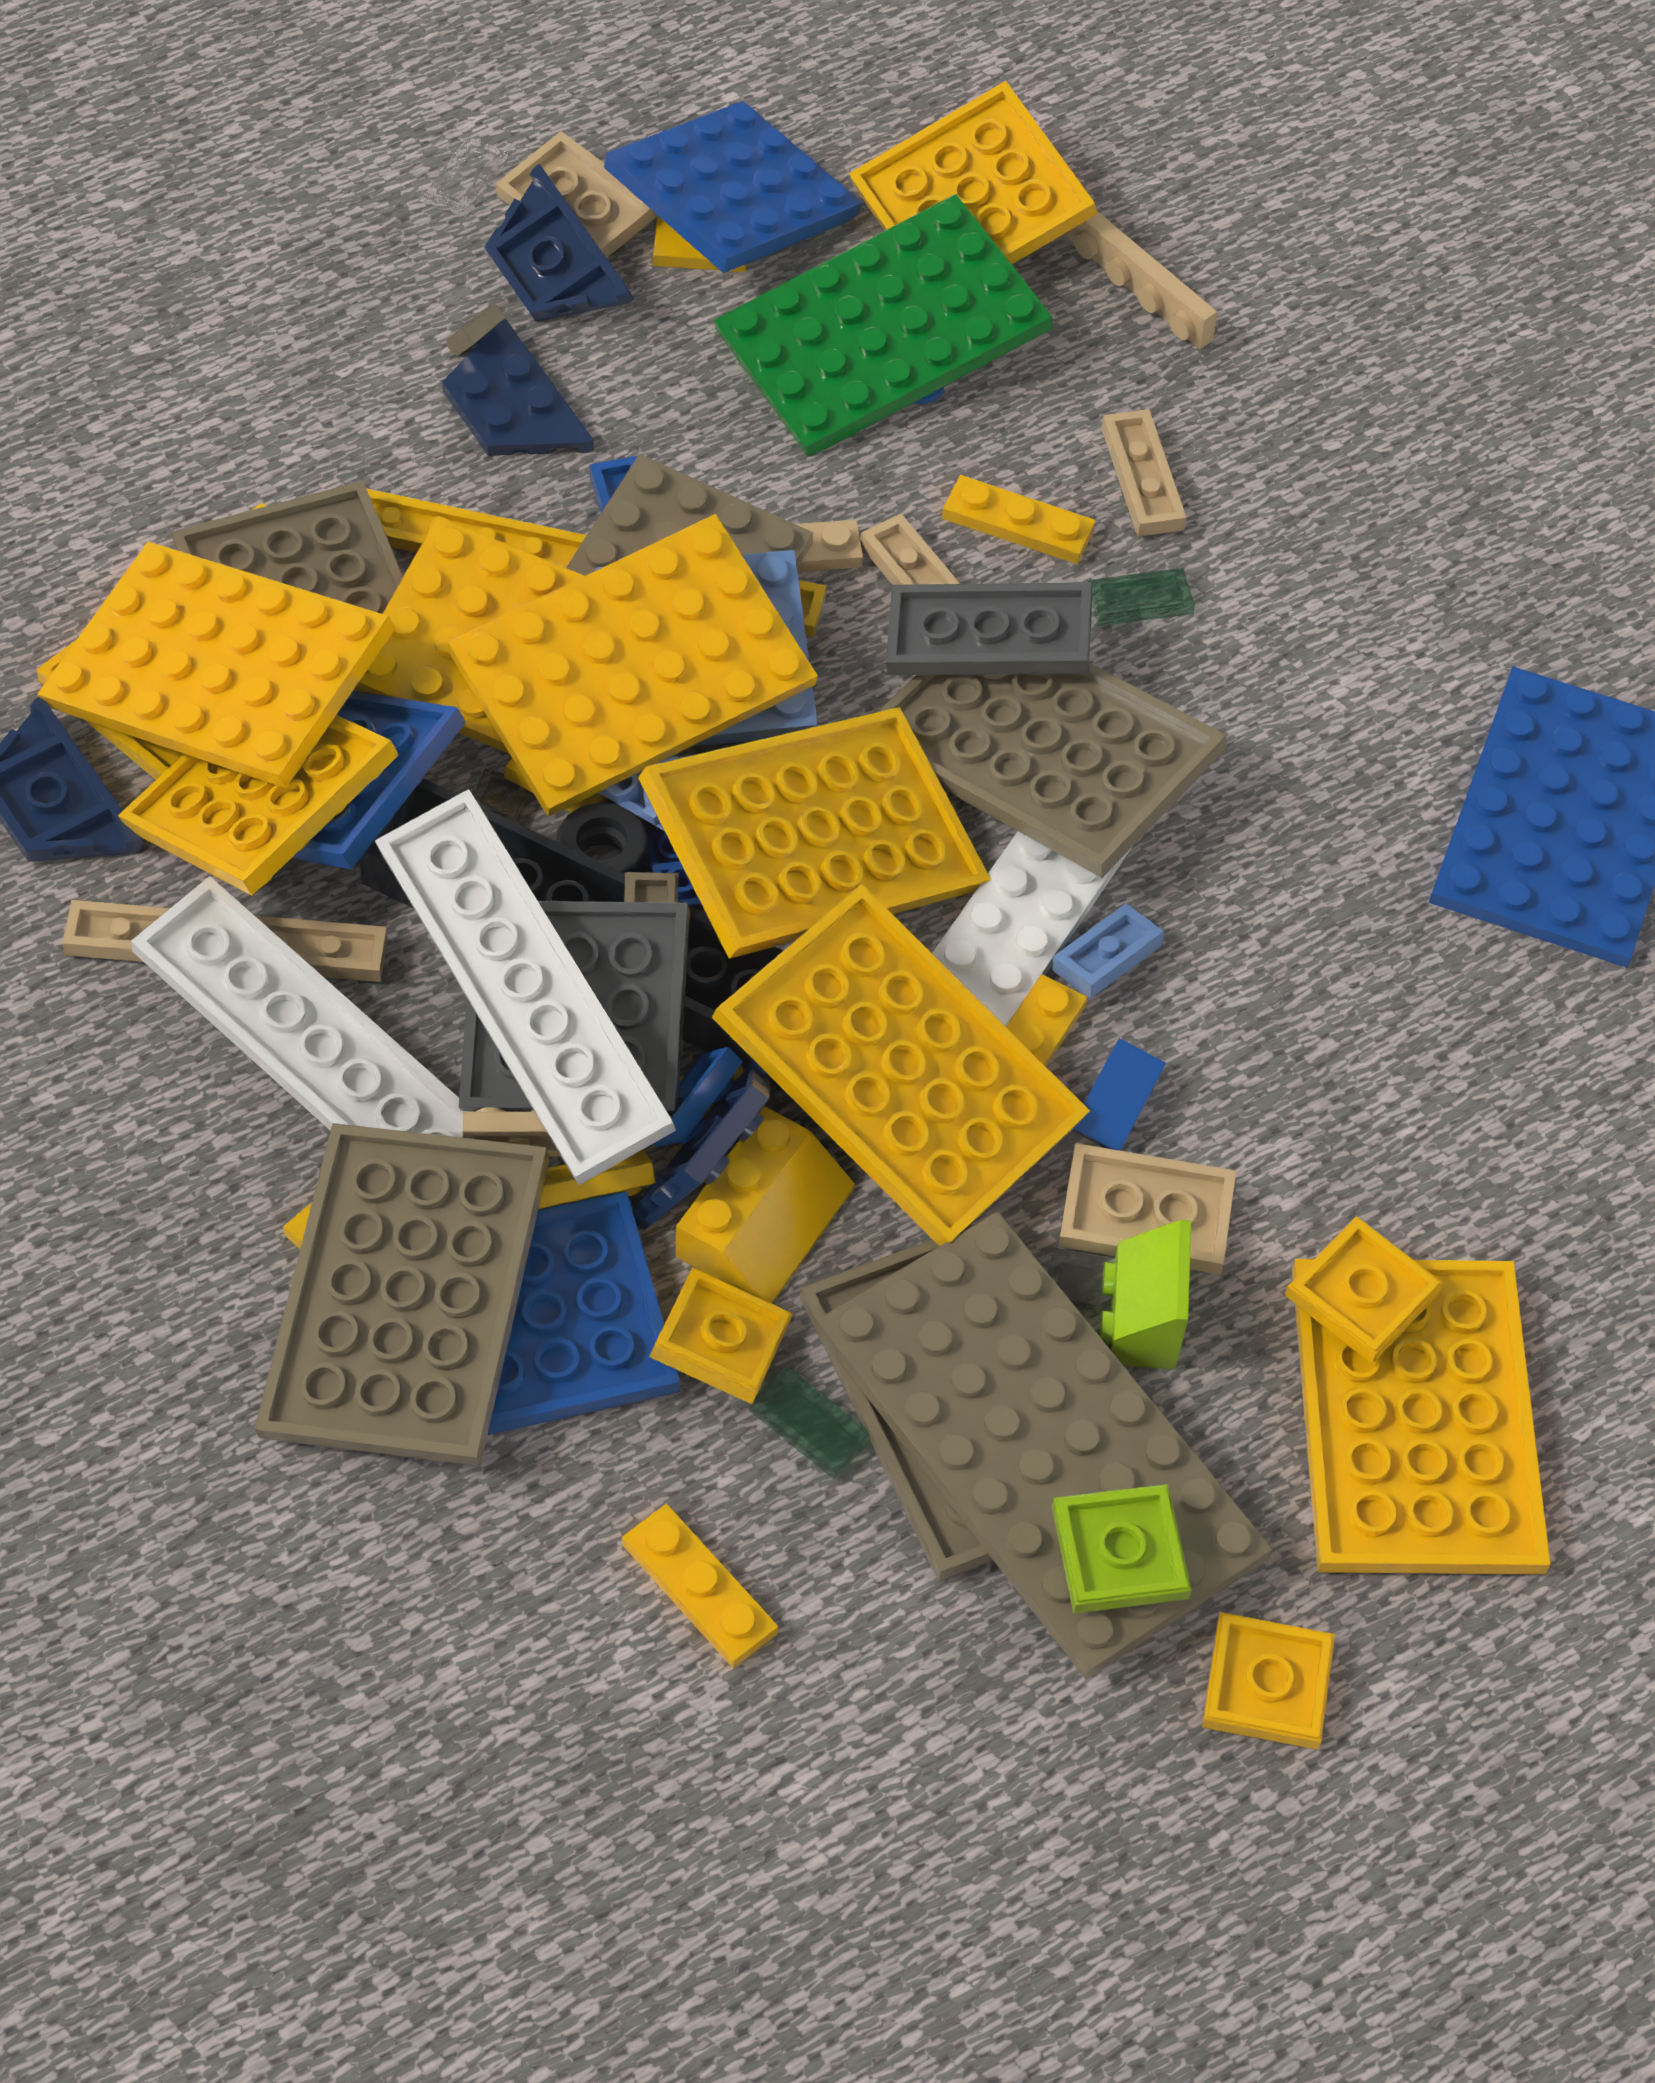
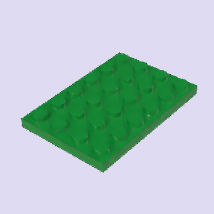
[714,194,1053,456]

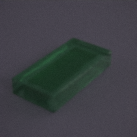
[1088,568,1195,627]
[749,1366,870,1479]

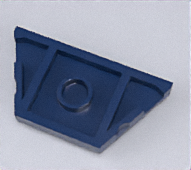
[484,164,634,322]
[442,319,594,456]
[0,697,144,862]
[632,1059,771,1230]

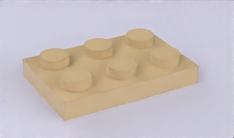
[495,131,658,258]
[1058,1143,1236,1275]

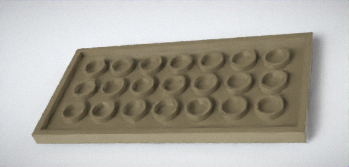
[815,1211,1273,1680]

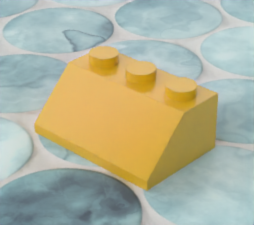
[675,1106,855,1304]

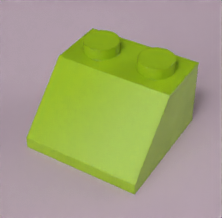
[1099,1220,1192,1370]

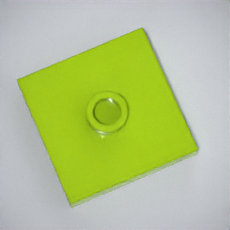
[1052,1484,1192,1614]

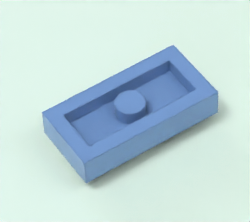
[1052,903,1164,999]

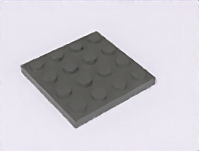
[459,901,690,1117]

